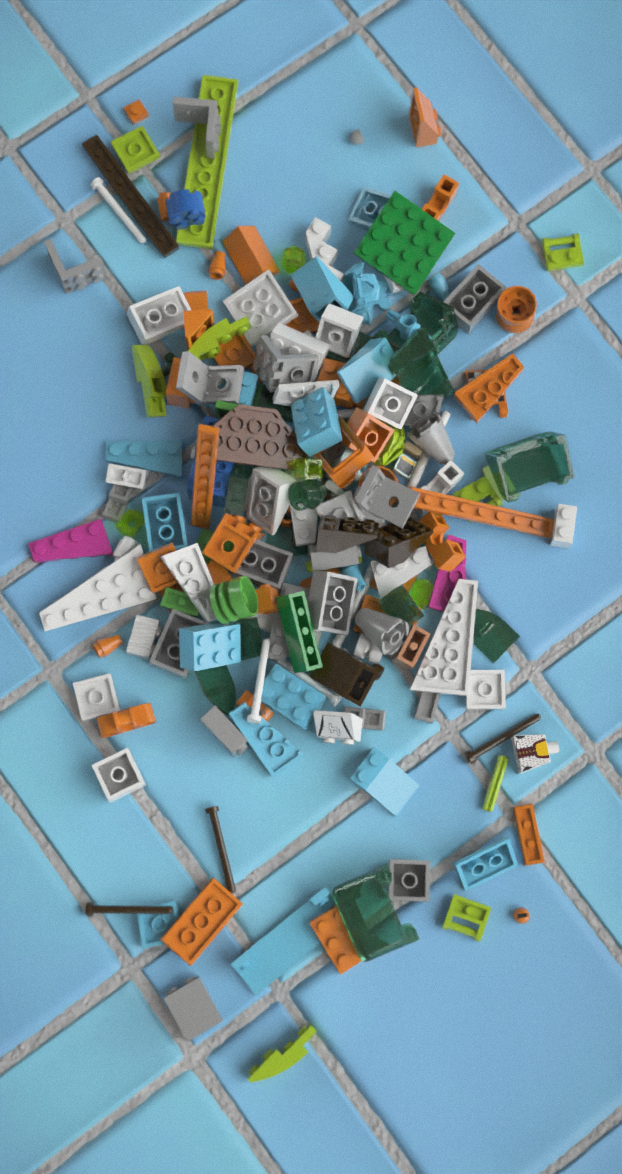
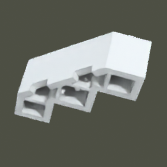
[305,217,344,283]

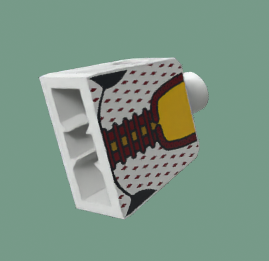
[511,734,559,774]

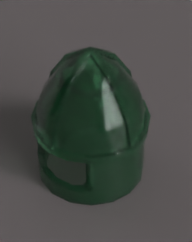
[288,478,328,511]

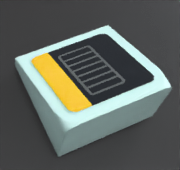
[393,454,417,480]

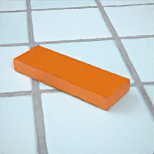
[513,804,545,866]

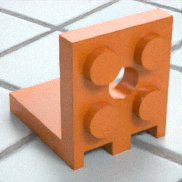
[202,512,265,573]

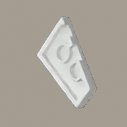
[370,546,431,599]

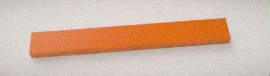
[190,424,219,529]
[409,487,554,538]

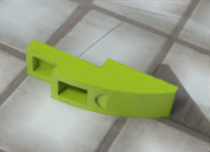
[188,316,251,361]
[131,345,167,418]
[248,1025,317,1083]

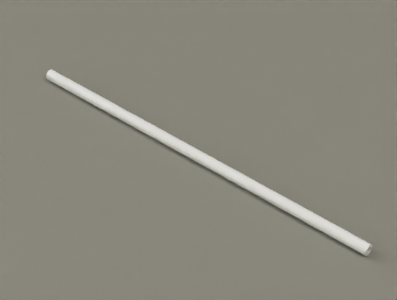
[317,411,451,684]

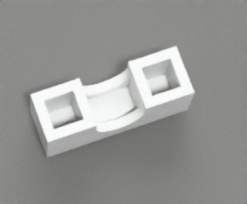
[413,460,464,517]

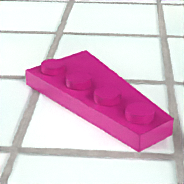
[28,519,113,563]
[427,535,466,613]

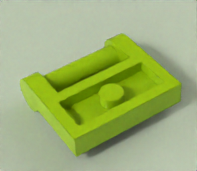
[542,233,584,271]
[452,476,503,523]
[442,894,491,942]

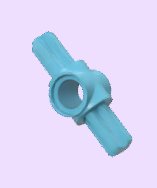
[386,310,431,345]

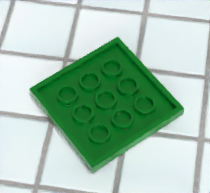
[353,191,455,296]

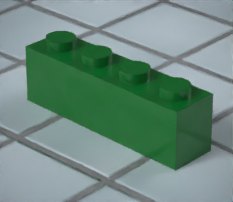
[276,591,323,673]

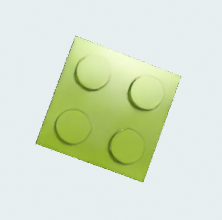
[111,125,160,174]

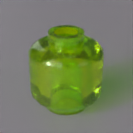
[281,246,306,274]

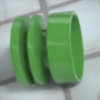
[210,576,258,624]

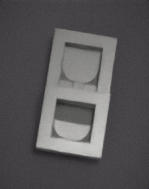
[102,484,133,524]
[344,707,386,731]

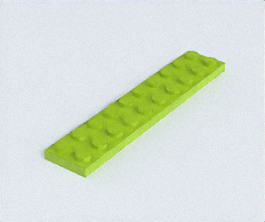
[176,75,238,250]

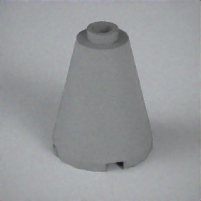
[407,412,455,465]
[355,608,409,655]

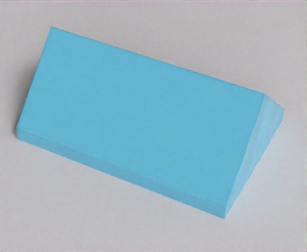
[451,836,518,891]

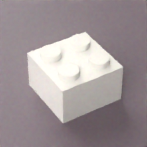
[92,748,146,803]

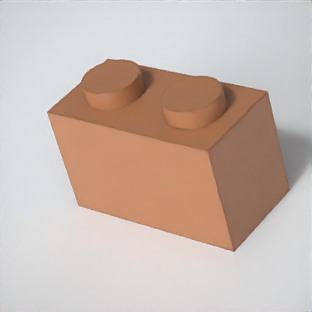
[391,625,430,670]

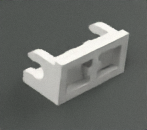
[106,464,149,489]

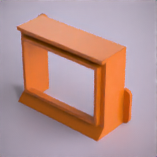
[313,416,375,489]

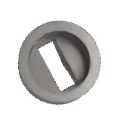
[350,129,364,145]

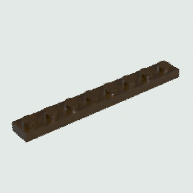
[82,134,179,259]

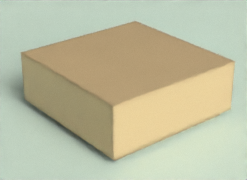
[403,441,423,460]

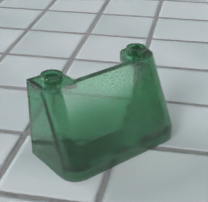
[371,291,458,377]
[387,326,455,399]
[484,431,574,502]
[332,864,419,962]

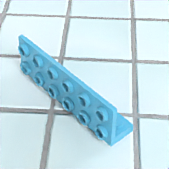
[231,887,338,995]

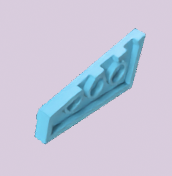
[106,440,182,479]
[228,702,305,777]

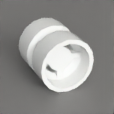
[353,632,383,665]

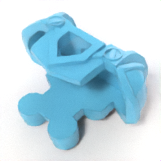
[343,261,391,326]

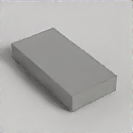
[414,692,441,724]

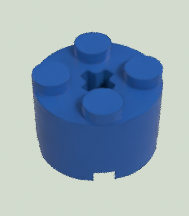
[165,190,206,230]

